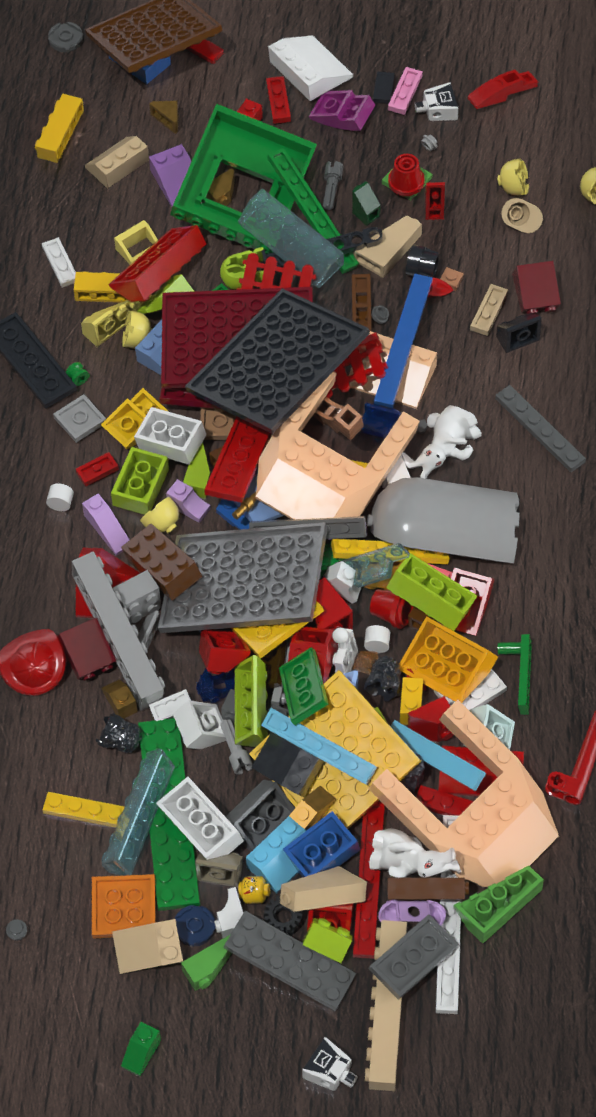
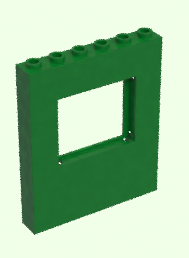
[170,104,317,254]

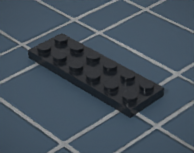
[0,312,77,409]

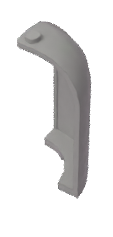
[367,477,519,563]

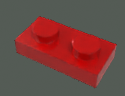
[76,452,119,487]

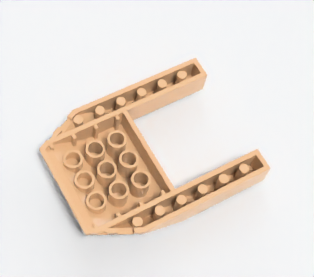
[256,371,420,519]
[369,700,559,887]

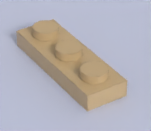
[470,284,508,336]

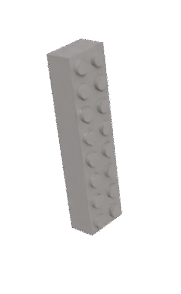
[72,551,165,711]

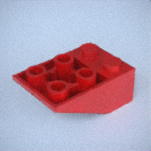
[288,627,338,683]

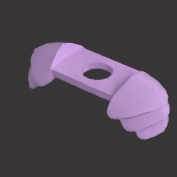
[378,899,447,926]

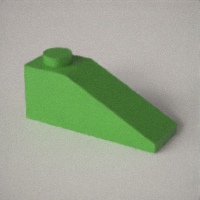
[181,934,232,991]

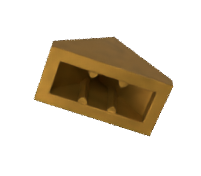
[149,101,178,134]

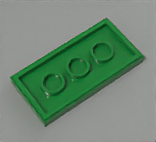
[279,647,328,725]

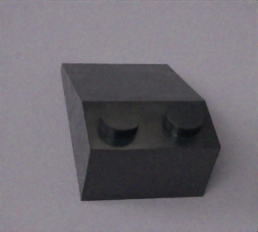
[251,732,324,797]

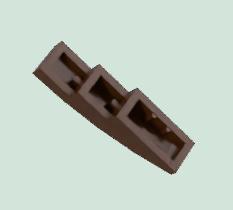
[352,274,371,331]

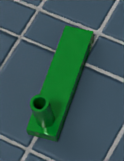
[498,634,532,715]

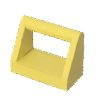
[114,220,158,265]

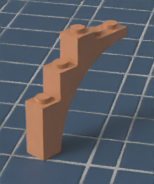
[313,397,364,441]

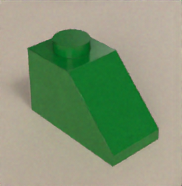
[121,1022,161,1077]

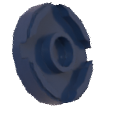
[175,905,215,946]

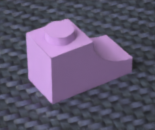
[166,479,210,523]

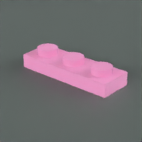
[388,67,423,115]

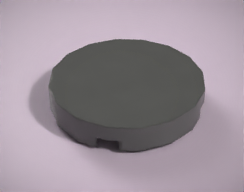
[48,22,83,52]

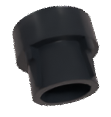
[406,244,439,277]

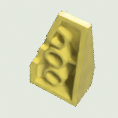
[81,294,152,347]

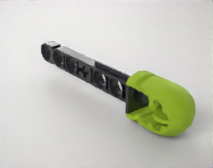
[220,227,383,290]

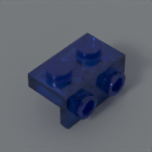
[360,403,401,438]

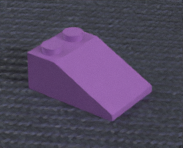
[149,144,191,207]

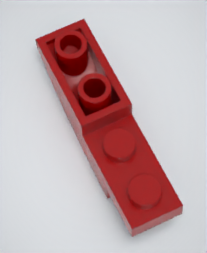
[467,70,538,109]

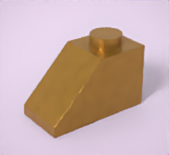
[206,168,235,206]
[101,679,137,719]
[289,786,336,830]

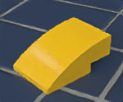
[101,388,169,449]

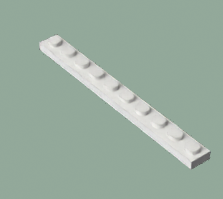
[436,815,461,1014]

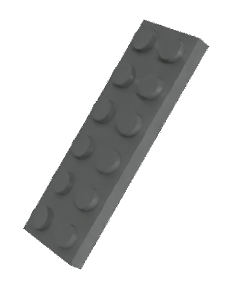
[224,911,356,1011]

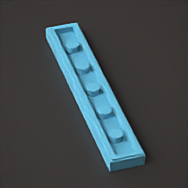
[261,708,377,785]
[391,720,486,791]

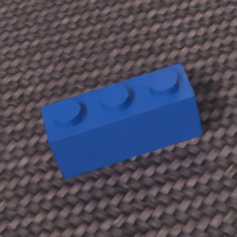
[283,811,361,877]

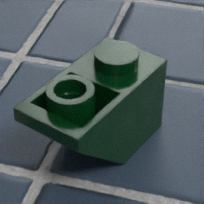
[352,181,380,226]

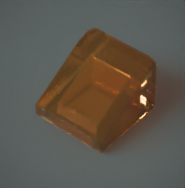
[352,651,378,675]

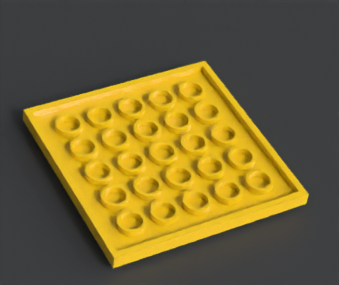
[249,670,421,829]

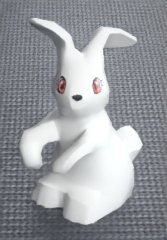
[401,405,481,479]
[369,828,461,878]

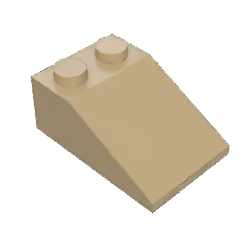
[112,919,183,974]

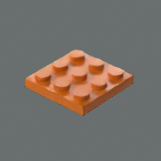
[92,874,156,938]

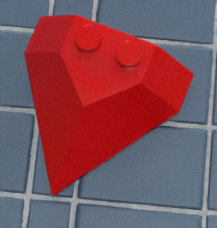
[76,548,140,618]

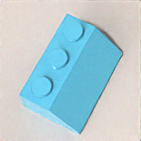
[246,816,306,894]

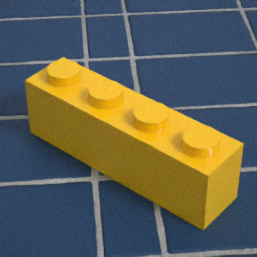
[35,94,84,163]
[74,272,127,302]

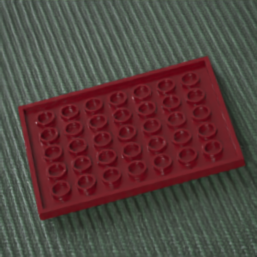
[161,287,313,388]

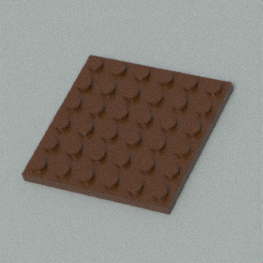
[85,0,223,73]

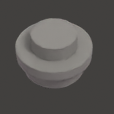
[421,134,437,151]

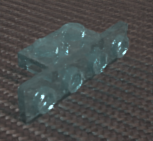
[335,543,410,588]

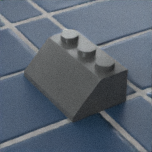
[226,780,295,852]

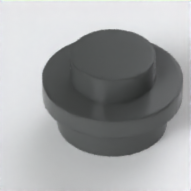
[371,305,389,324]
[6,919,27,940]

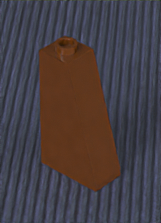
[387,878,469,899]

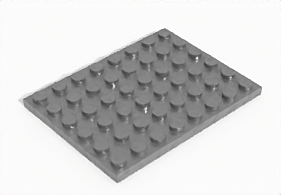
[158,522,328,633]

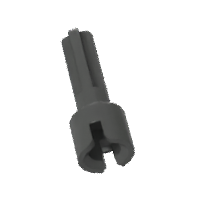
[323,161,344,210]

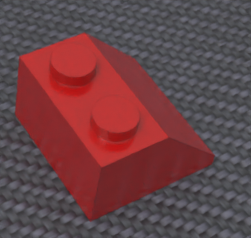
[408,696,454,742]
[307,903,353,932]

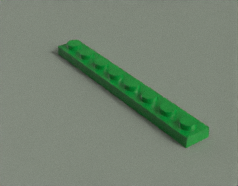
[267,148,359,274]

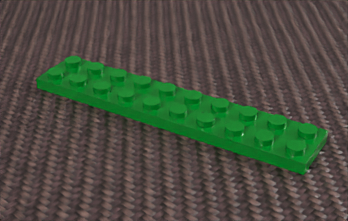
[138,718,200,911]

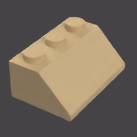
[85,136,149,188]

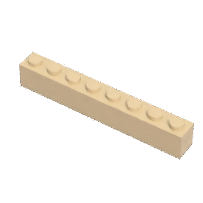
[365,920,407,1091]

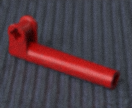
[545,710,596,805]

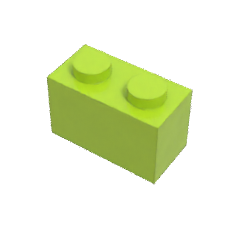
[303,918,352,963]

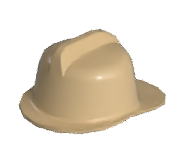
[501,198,543,233]

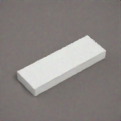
[42,237,76,287]

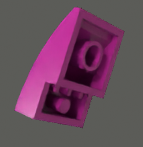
[309,90,375,131]

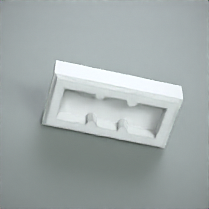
[149,689,191,721]

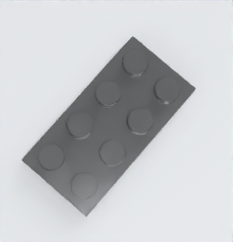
[368,914,459,1000]

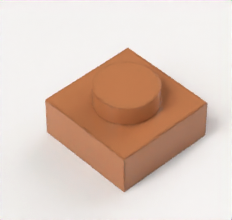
[440,267,464,291]

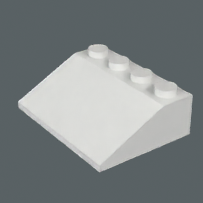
[268,36,353,101]

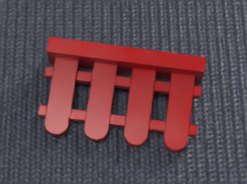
[237,253,316,290]
[326,332,388,399]

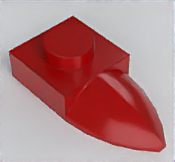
[428,277,453,298]

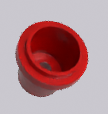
[388,154,425,196]
[370,589,414,629]

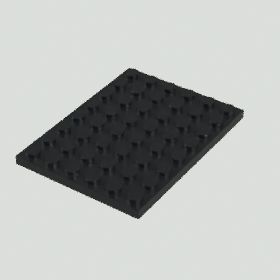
[185,288,370,434]

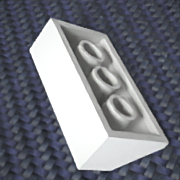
[156,777,244,860]

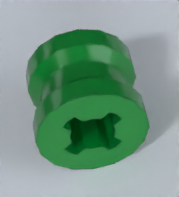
[66,362,90,386]

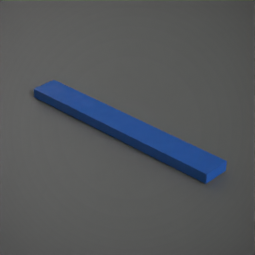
[374,274,433,408]

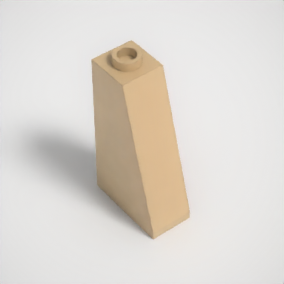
[353,216,422,278]
[280,866,367,912]

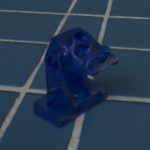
[196,667,235,703]

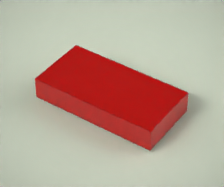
[186,39,224,64]

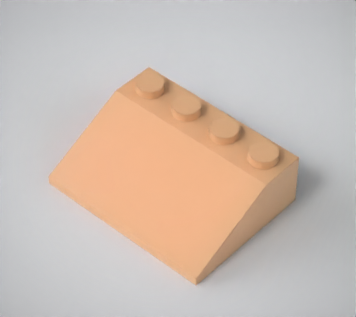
[349,331,437,409]

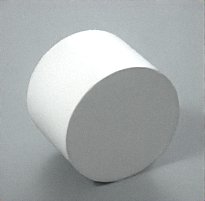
[46,484,74,511]
[364,625,391,653]

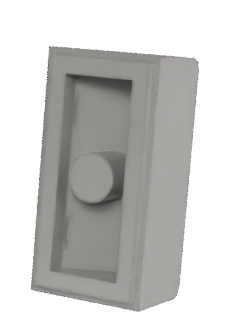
[137,611,160,650]

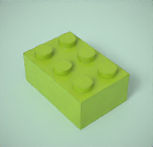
[111,447,169,515]

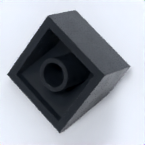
[496,313,542,353]

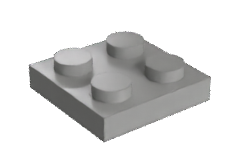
[53,394,106,443]

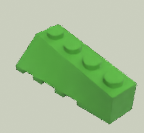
[453,865,544,943]

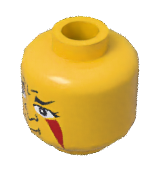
[238,876,270,904]

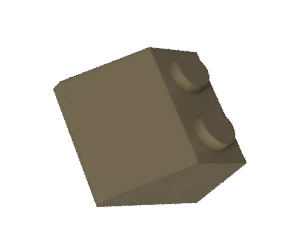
[195,852,243,887]

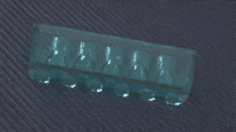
[238,188,344,288]
[101,749,175,876]

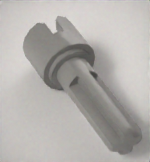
[220,719,253,775]

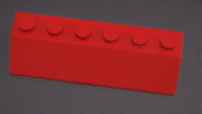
[108,225,206,302]

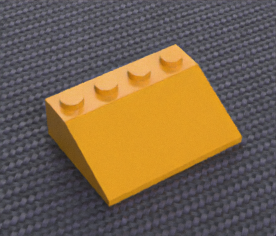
[399,616,498,703]

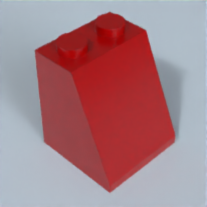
[312,577,353,630]

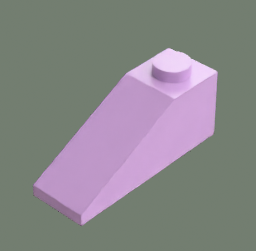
[82,494,129,555]

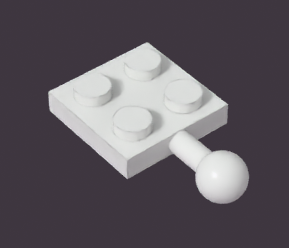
[332,627,358,674]

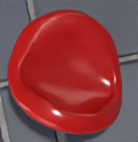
[0,629,66,696]

